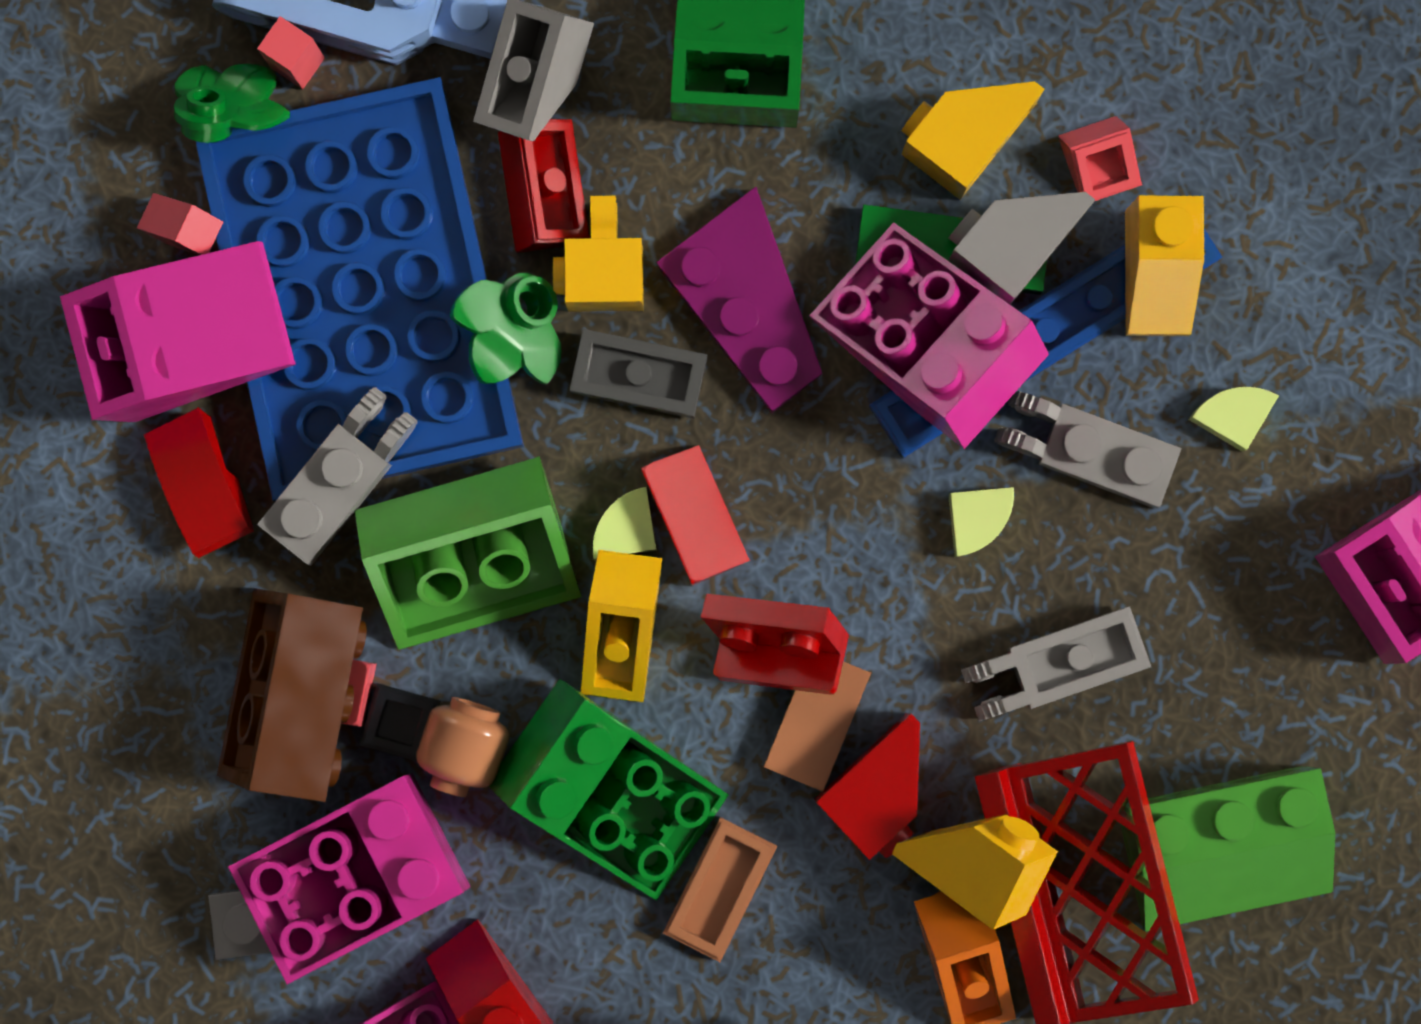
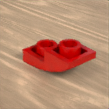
[144,407,254,558]

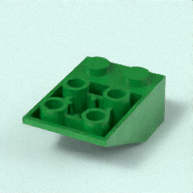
[670,0,805,128]
[488,678,729,901]

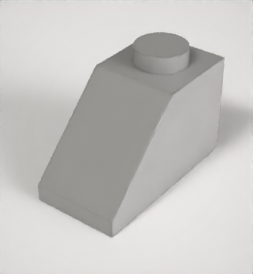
[473,0,594,141]
[948,192,1095,304]

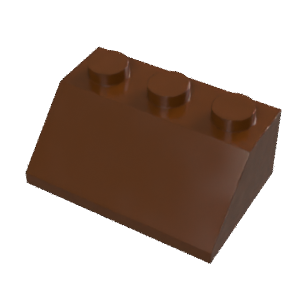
[217,588,367,802]

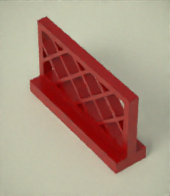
[975,741,1199,1024]

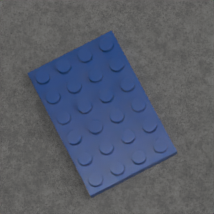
[195,77,524,502]

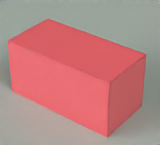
[257,16,325,89]
[137,193,223,255]

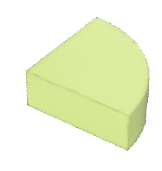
[1188,387,1279,452]
[593,487,657,561]
[949,487,1014,557]

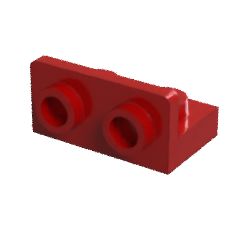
[701,594,849,695]

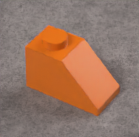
[914,891,1016,1024]

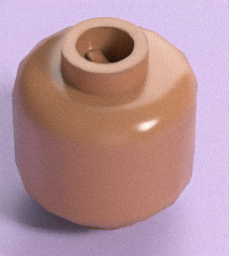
[416,697,510,797]

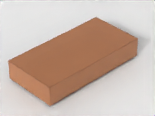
[763,661,871,792]
[663,817,778,962]

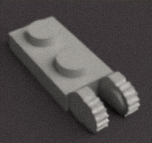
[257,387,418,566]
[994,391,1182,509]
[961,606,1151,721]

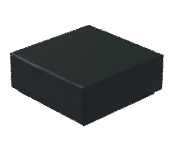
[360,683,441,761]

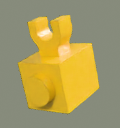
[553,195,644,312]

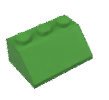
[355,456,581,650]
[1121,766,1335,932]

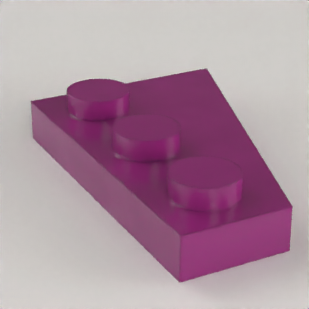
[656,187,822,413]

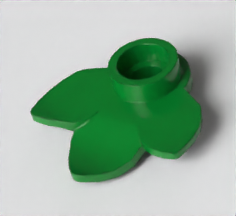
[174,63,290,143]
[450,273,562,385]

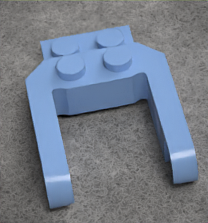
[212,0,507,66]

